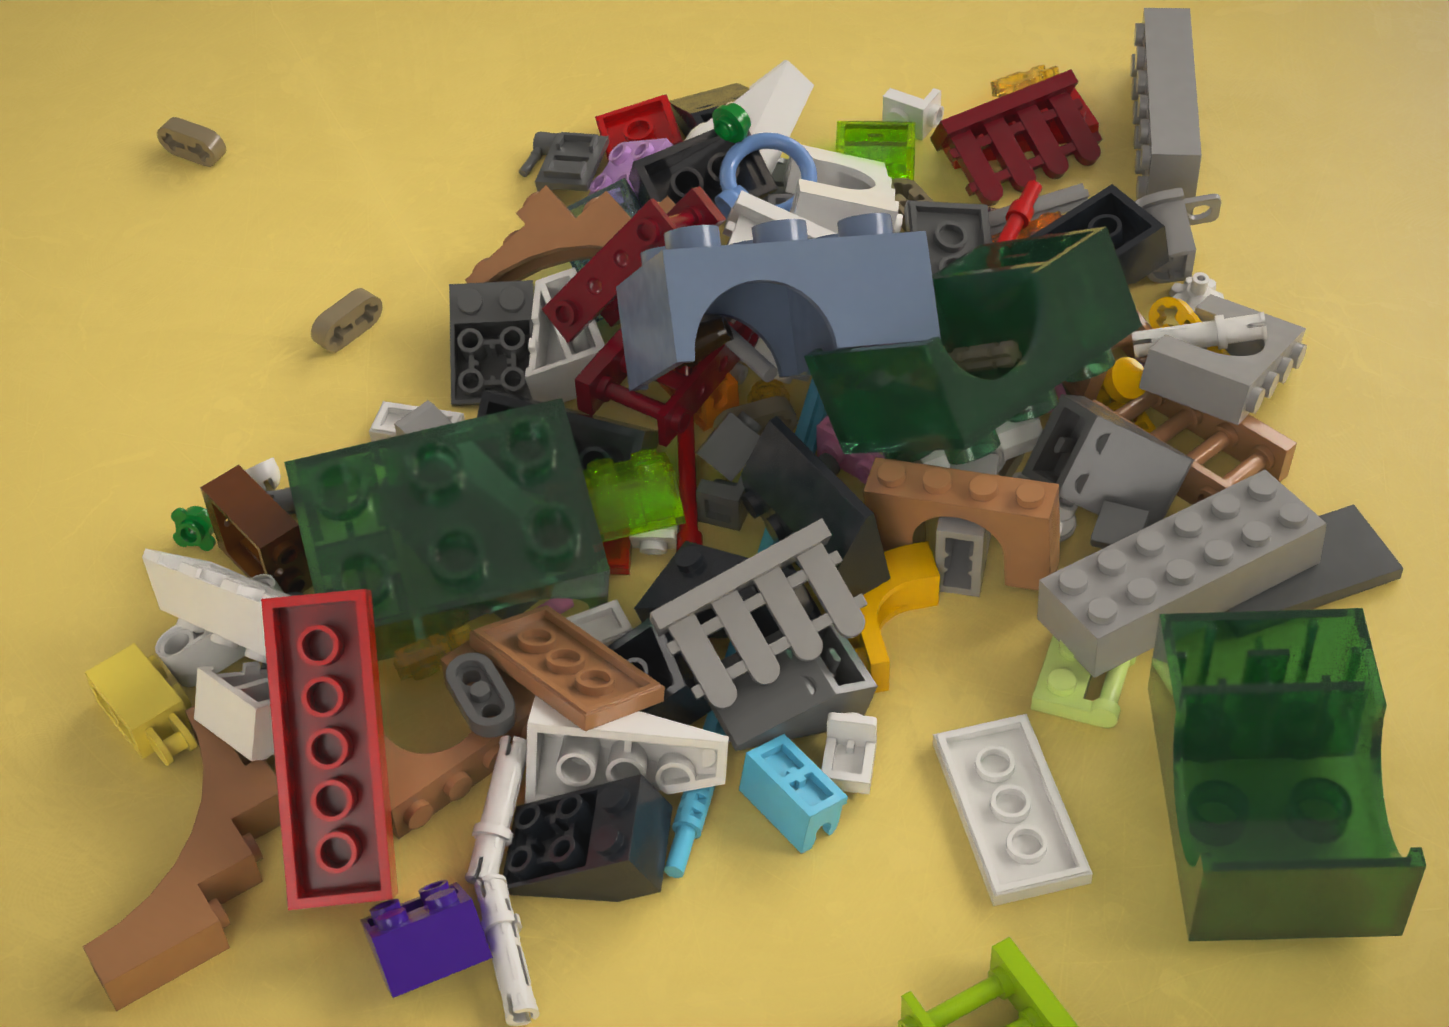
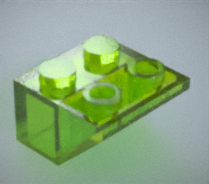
[836,121,916,181]
[578,448,686,544]

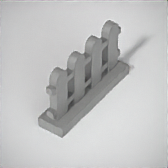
[650,518,868,710]

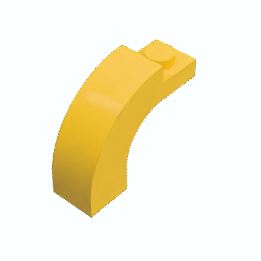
[847,541,940,693]

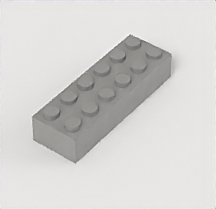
[1130,8,1202,215]
[1037,470,1327,678]

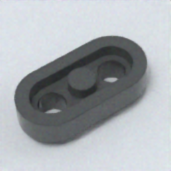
[446,653,517,738]

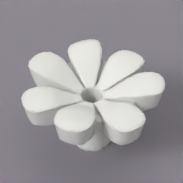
[1169,272,1224,312]

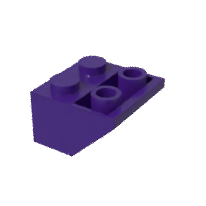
[360,880,493,998]

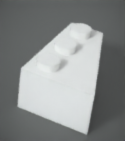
[525,267,605,405]
[194,661,274,761]

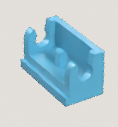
[739,734,848,854]

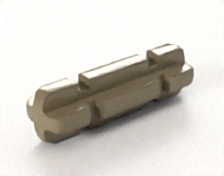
[946,340,1022,374]

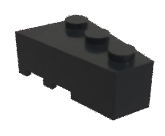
[634,541,814,639]

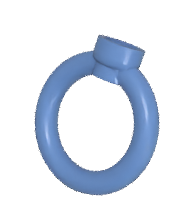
[715,132,817,219]

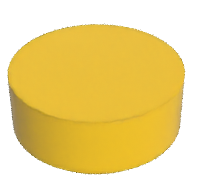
[1103,357,1146,403]

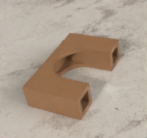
[863,457,1060,591]
[384,640,535,839]

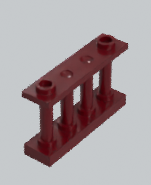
[542,186,726,343]
[574,320,759,448]

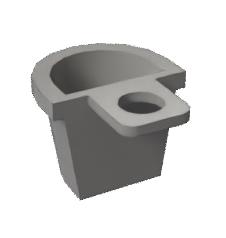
[1134,187,1221,283]

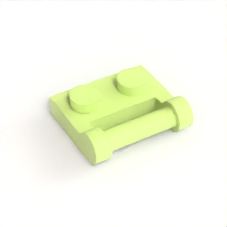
[1031,636,1137,728]

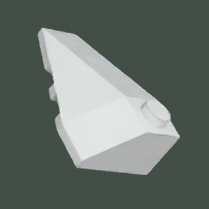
[684,60,814,175]
[525,695,729,804]

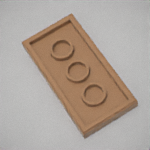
[469,605,665,732]

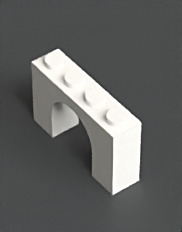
[783,145,903,234]

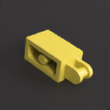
[84,643,197,766]

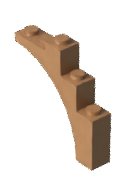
[465,186,676,283]
[83,706,281,1011]

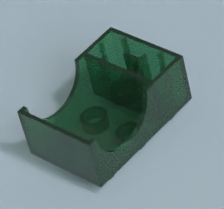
[804,227,1142,465]
[284,398,610,661]
[1148,608,1426,941]

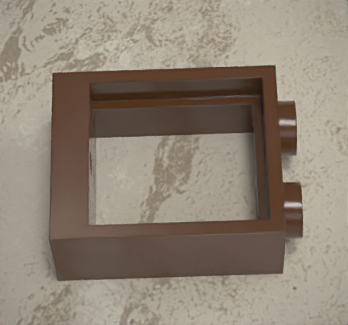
[200,465,315,593]

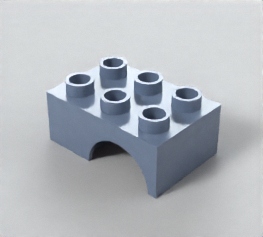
[616,213,941,391]

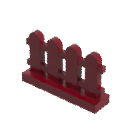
[930,69,1102,206]

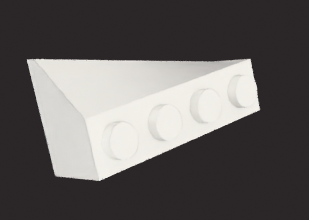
[142,548,291,664]

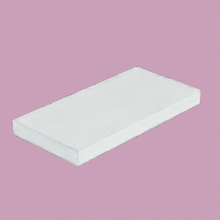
[933,714,1093,906]

